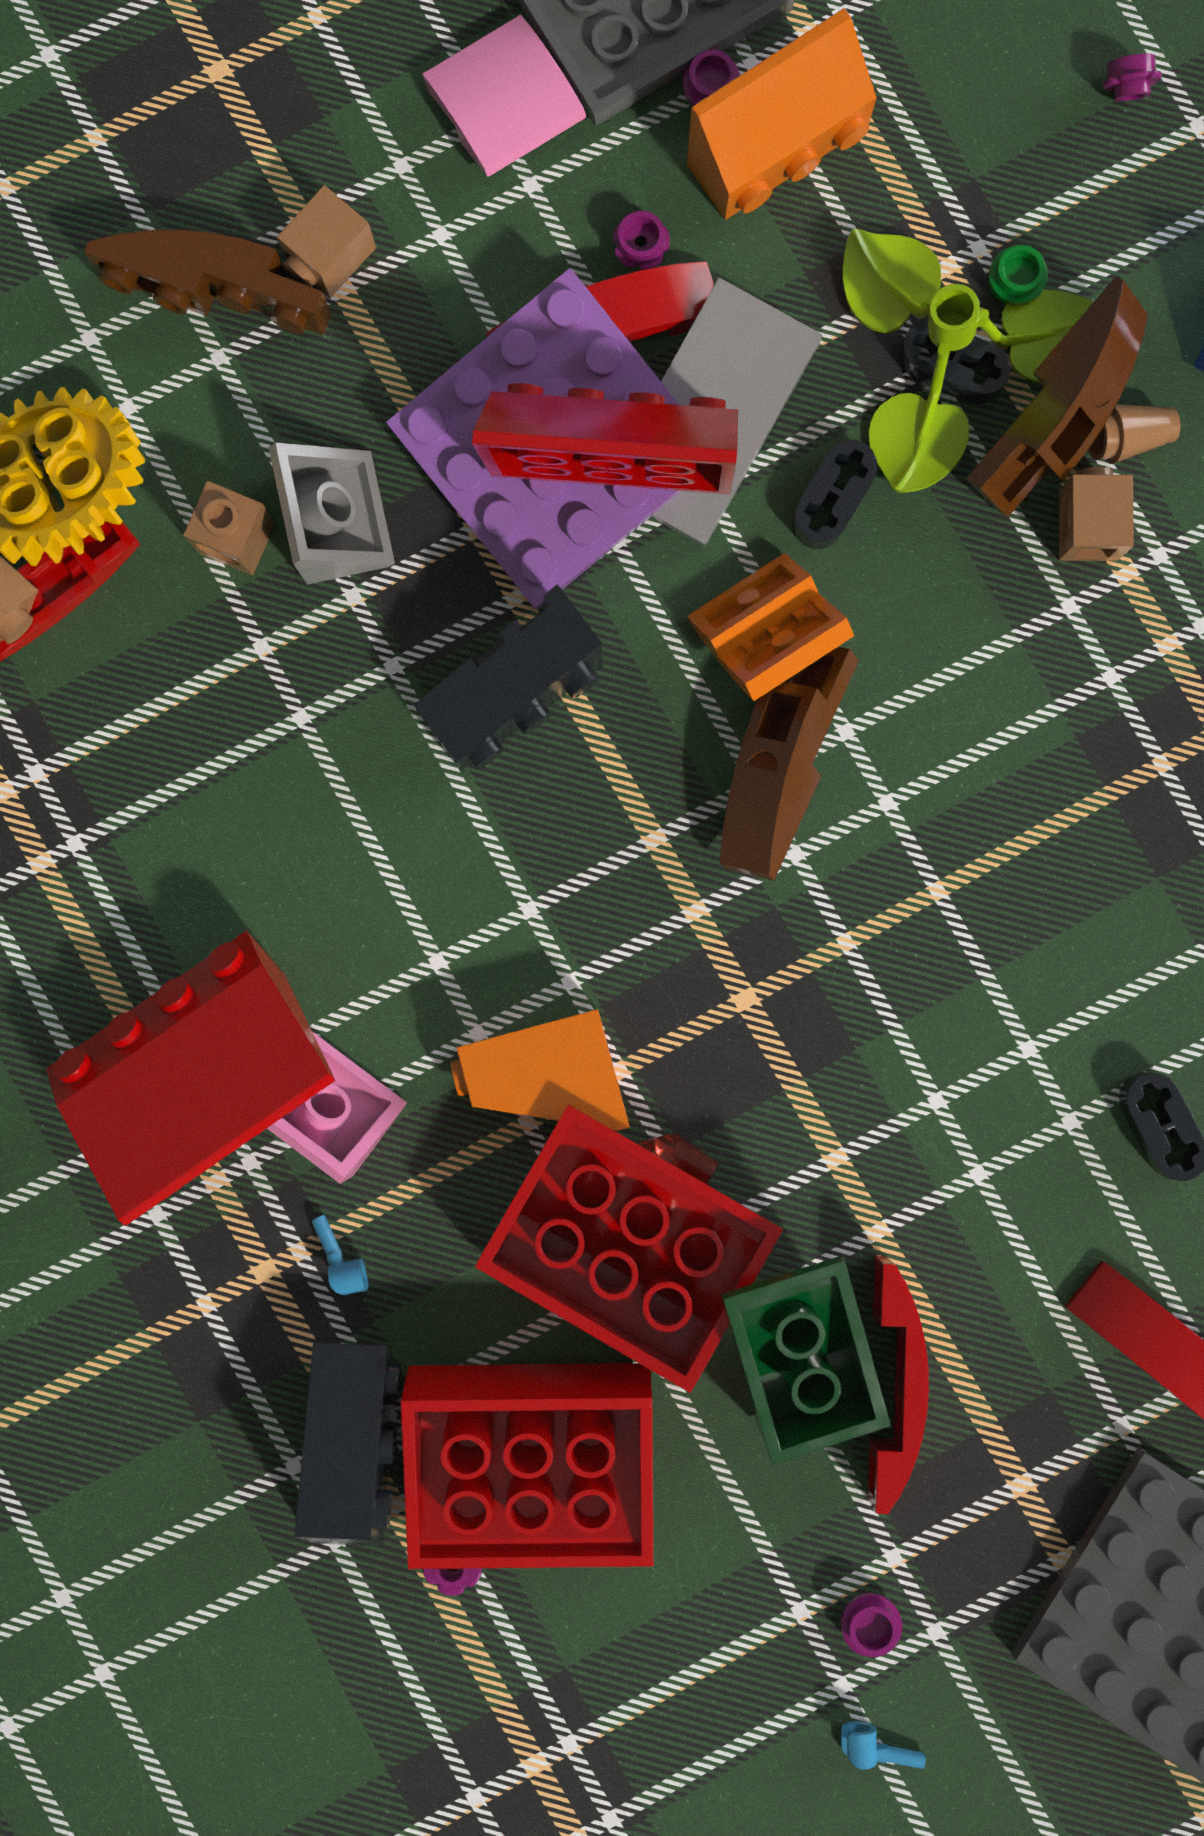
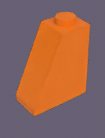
[450,1009,630,1131]

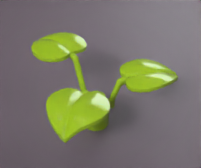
[843,229,1093,493]

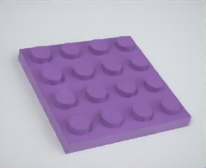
[386,267,681,610]

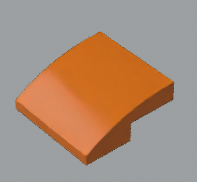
[687,553,854,701]

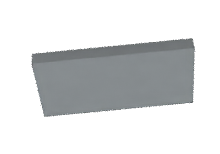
[651,277,822,547]

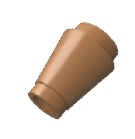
[1088,404,1181,464]

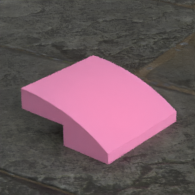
[422,15,586,177]

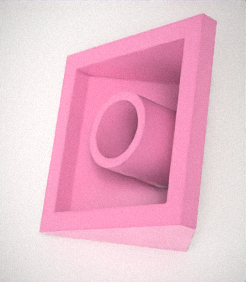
[267,1032,407,1184]

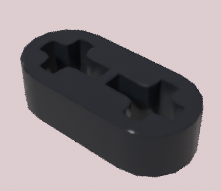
[899,319,1011,404]
[792,440,878,549]
[1119,1072,1204,1181]

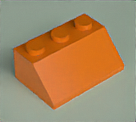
[687,8,877,220]

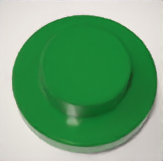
[988,245,1048,306]

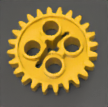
[0,387,145,566]

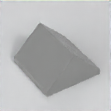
[268,443,395,585]

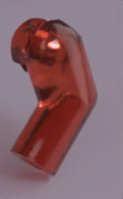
[638,1134,719,1184]

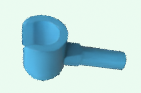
[311,1215,369,1295]
[841,1721,926,1770]

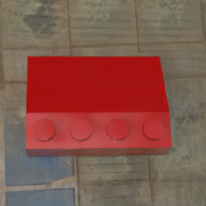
[472,383,739,495]
[46,930,336,1226]
[475,1104,783,1393]
[401,1363,654,1569]

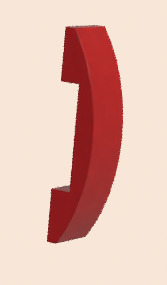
[486,262,714,342]
[0,521,140,662]
[867,1256,929,1514]
[1064,1260,1204,1420]

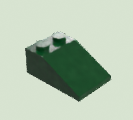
[721,1255,891,1464]

